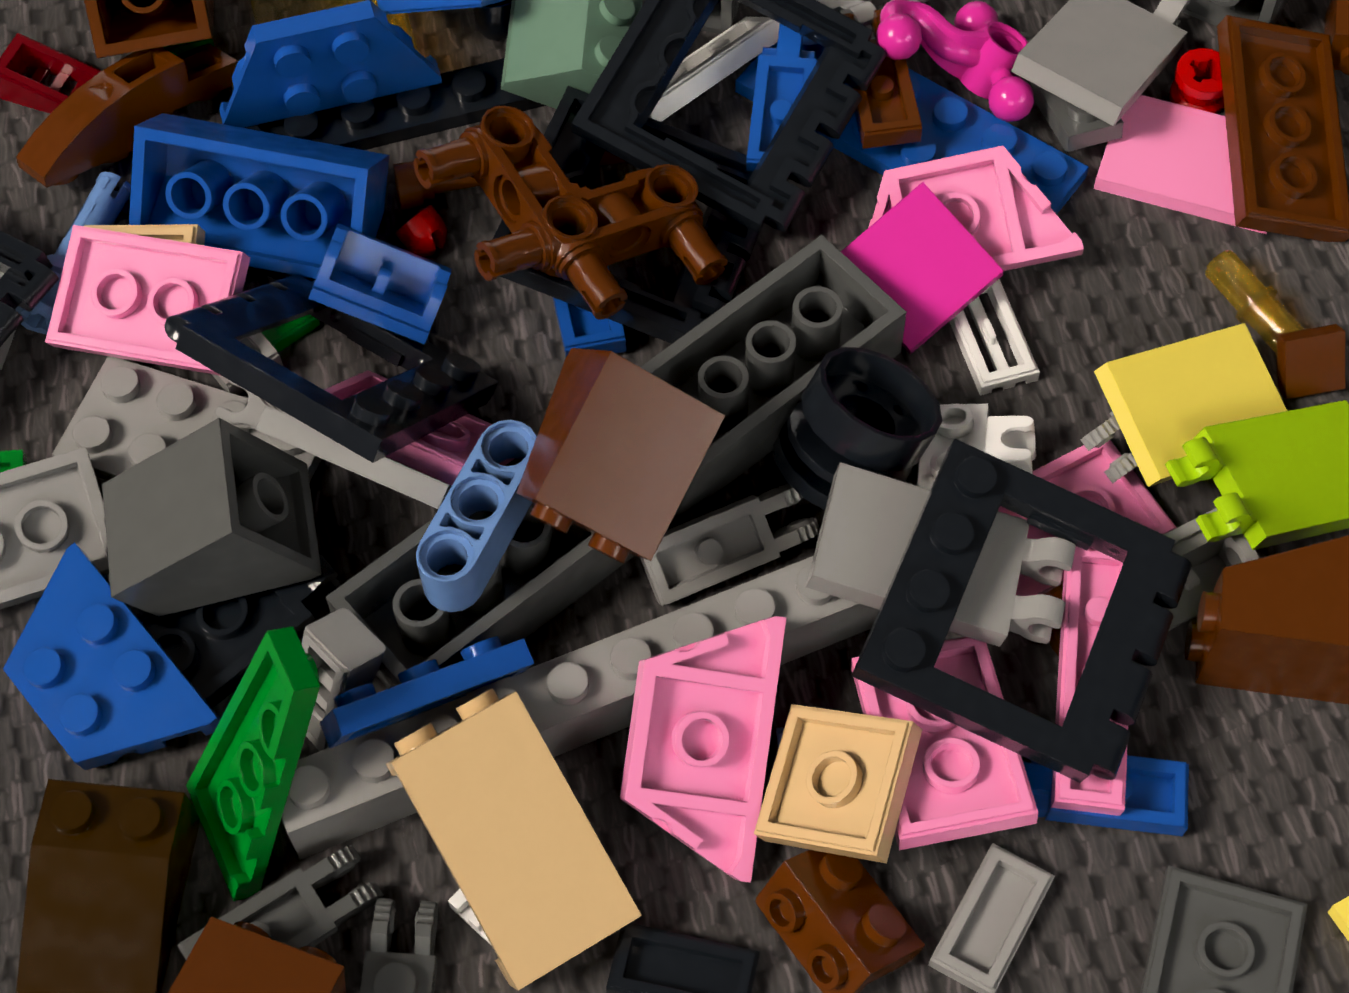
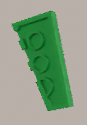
[186,627,320,901]

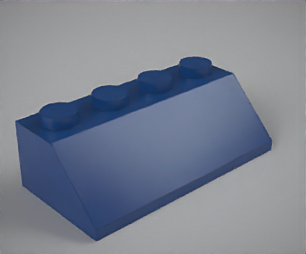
[129,113,389,279]

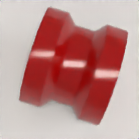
[1170,48,1224,114]

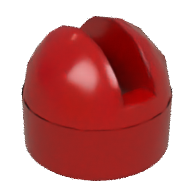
[395,205,447,257]

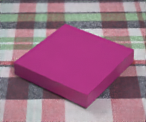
[841,182,1004,355]

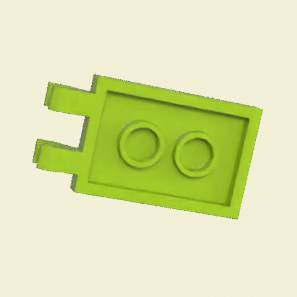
[1165,400,1349,550]

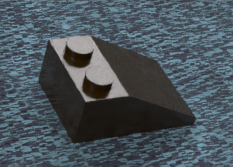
[16,779,200,993]

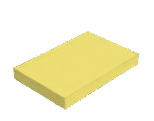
[1094,323,1287,487]

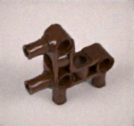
[414,105,728,320]

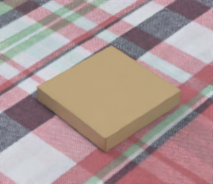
[754,704,922,864]

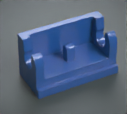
[308,223,452,345]

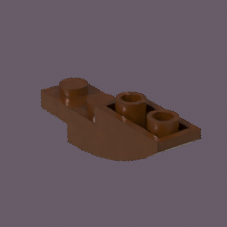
[16,43,238,188]

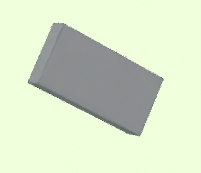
[928,843,1055,993]

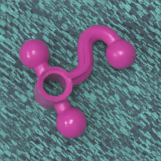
[876,0,1034,122]

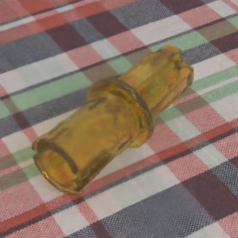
[1205,250,1307,356]

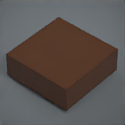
[1277,324,1346,399]

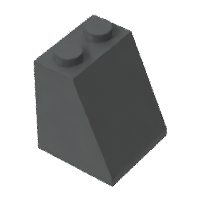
[102,418,322,617]

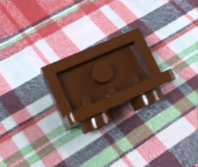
[756,850,925,993]

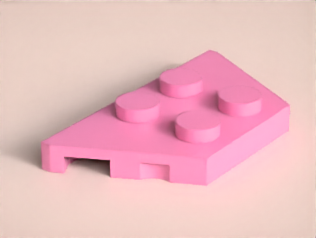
[868,146,1084,271]
[620,616,786,883]

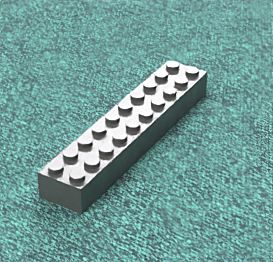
[326,235,906,689]

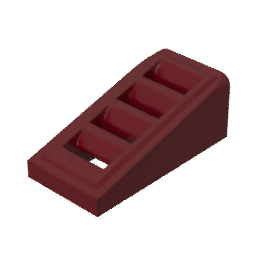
[0,33,101,114]

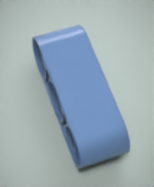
[416,420,537,612]

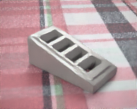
[301,608,386,751]

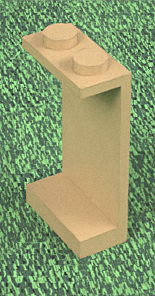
[386,688,642,991]

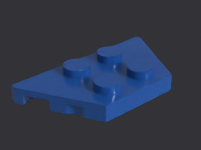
[219,0,442,128]
[3,542,220,770]

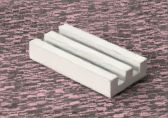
[949,279,1040,396]

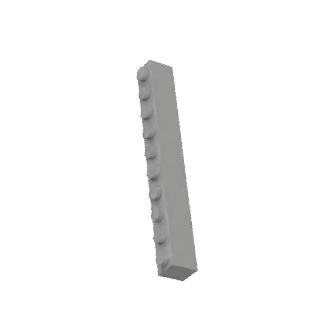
[282,556,879,860]

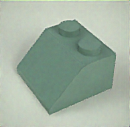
[501,0,643,109]

